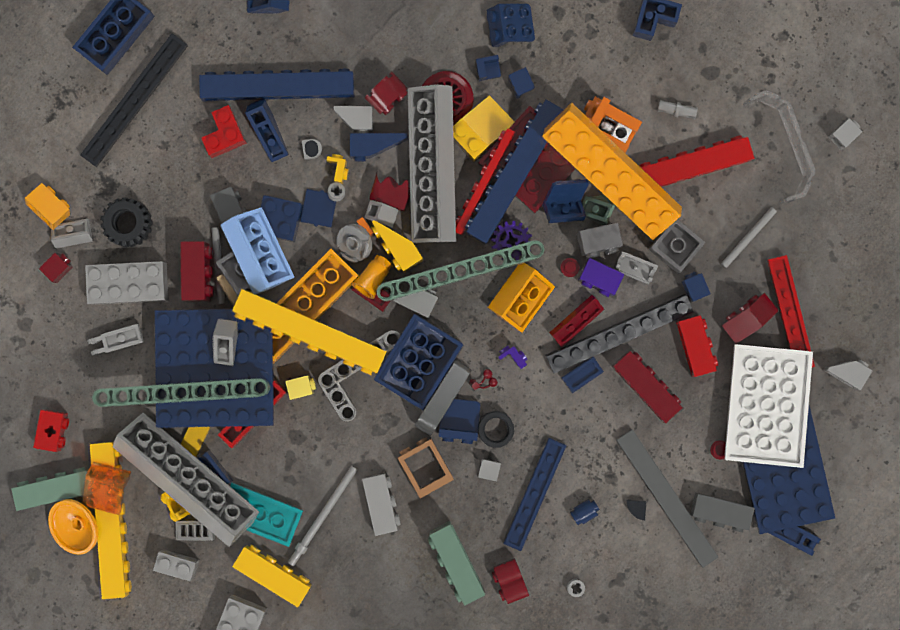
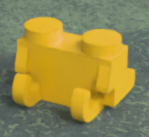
[161,492,190,522]

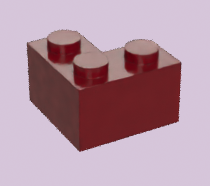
[722,293,779,344]

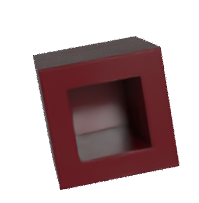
[39,253,73,283]

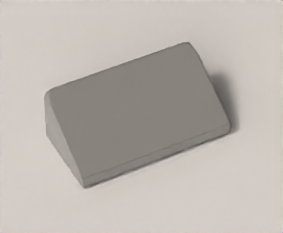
[51,218,92,248]

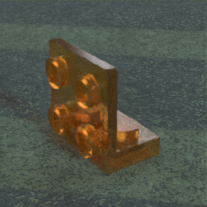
[83,462,131,515]

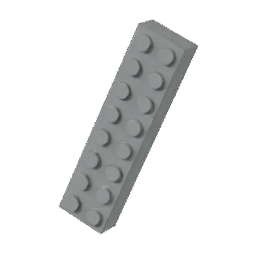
[408,85,456,243]
[113,413,259,547]

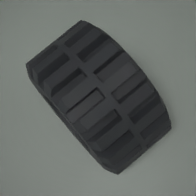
[100,198,153,247]

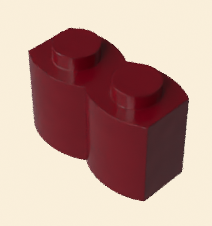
[491,558,529,604]

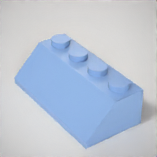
[221,207,294,295]

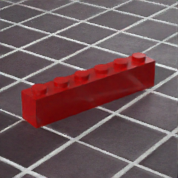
[639,135,755,187]

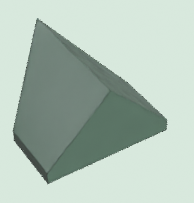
[582,195,615,226]

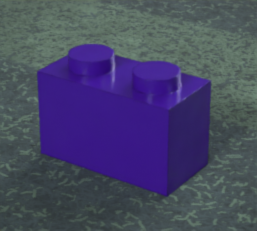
[578,258,624,297]

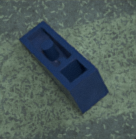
[245,98,289,163]
[350,133,408,162]

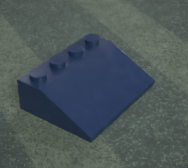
[374,314,464,410]

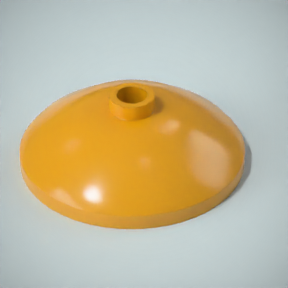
[48,499,98,555]

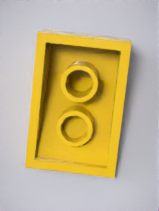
[453,95,514,162]

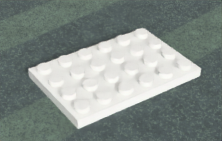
[724,344,813,468]

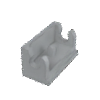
[614,251,658,285]

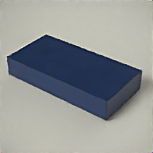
[561,356,604,393]

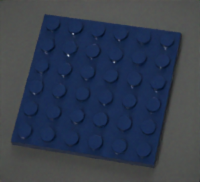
[155,309,274,428]

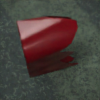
[369,171,410,212]

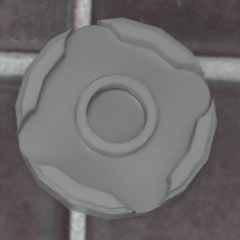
[336,224,372,262]

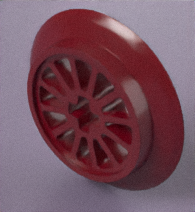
[422,71,474,125]

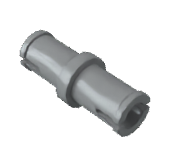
[658,100,698,120]

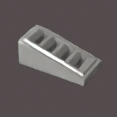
[176,520,215,541]

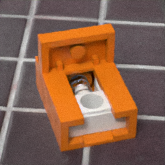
[584,96,642,153]

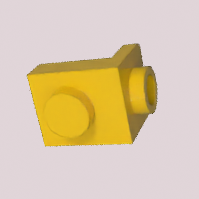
[326,154,349,184]

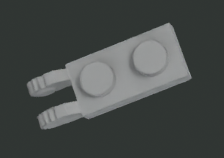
[87,324,144,356]

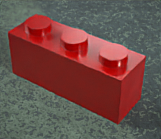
[676,315,718,377]

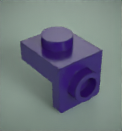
[498,345,528,369]

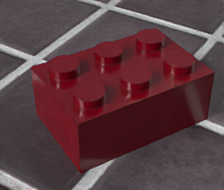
[181,241,214,302]

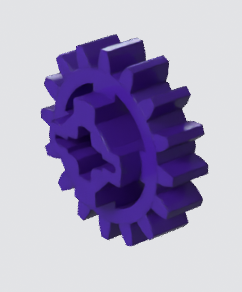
[491,221,532,261]

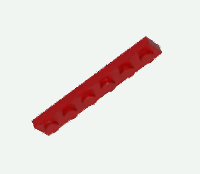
[456,128,516,235]
[767,255,815,367]

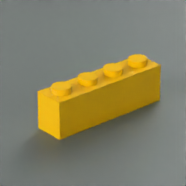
[232,544,312,607]

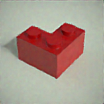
[201,105,247,158]

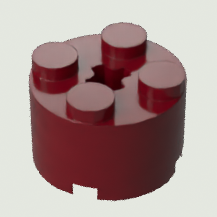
[365,72,408,116]

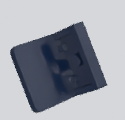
[487,4,535,47]
[542,179,589,223]
[439,399,480,444]

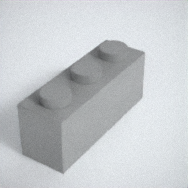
[362,473,401,536]

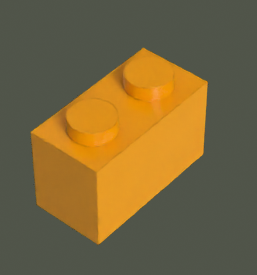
[25,183,70,230]

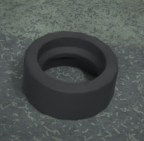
[478,411,514,448]

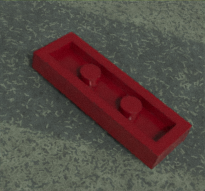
[549,295,605,347]

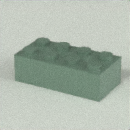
[428,521,485,606]

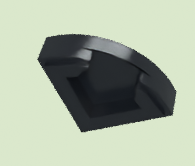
[626,500,646,521]

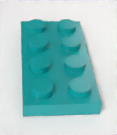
[230,482,304,547]

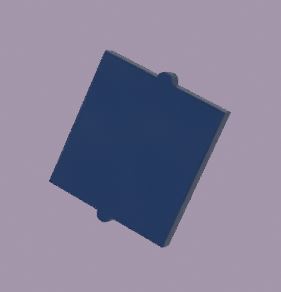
[300,189,338,228]

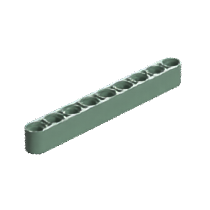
[377,240,544,302]
[92,379,270,407]

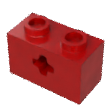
[33,409,69,452]

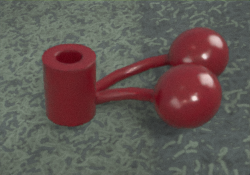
[469,369,498,390]

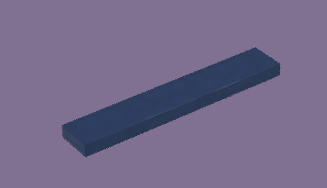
[503,438,567,551]

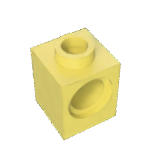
[285,375,316,400]

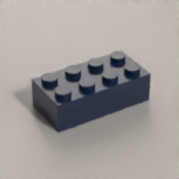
[72,0,155,75]

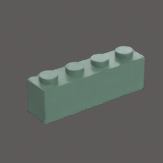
[11,467,93,511]

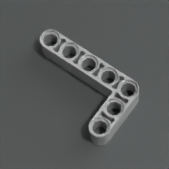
[318,330,401,421]

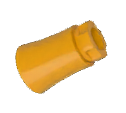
[352,255,392,299]

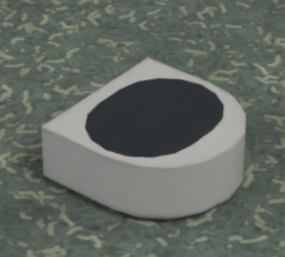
[302,139,322,160]

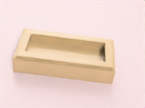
[215,273,238,306]

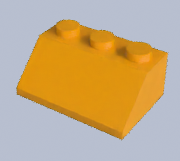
[487,263,555,333]

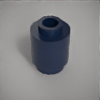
[570,499,600,525]

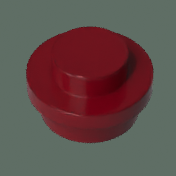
[560,258,580,277]
[710,440,726,460]

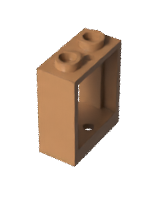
[398,437,454,498]

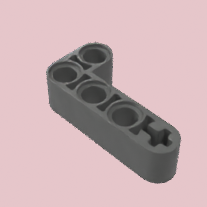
[414,360,472,436]

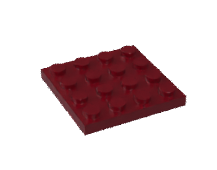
[478,106,576,214]

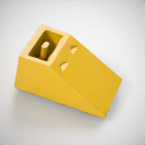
[371,220,423,273]

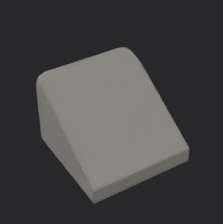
[478,459,501,482]

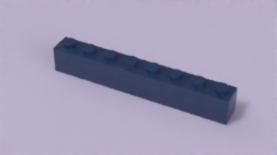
[199,68,355,101]
[465,99,563,245]

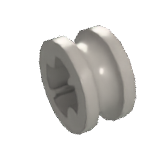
[328,182,345,202]
[567,579,585,597]

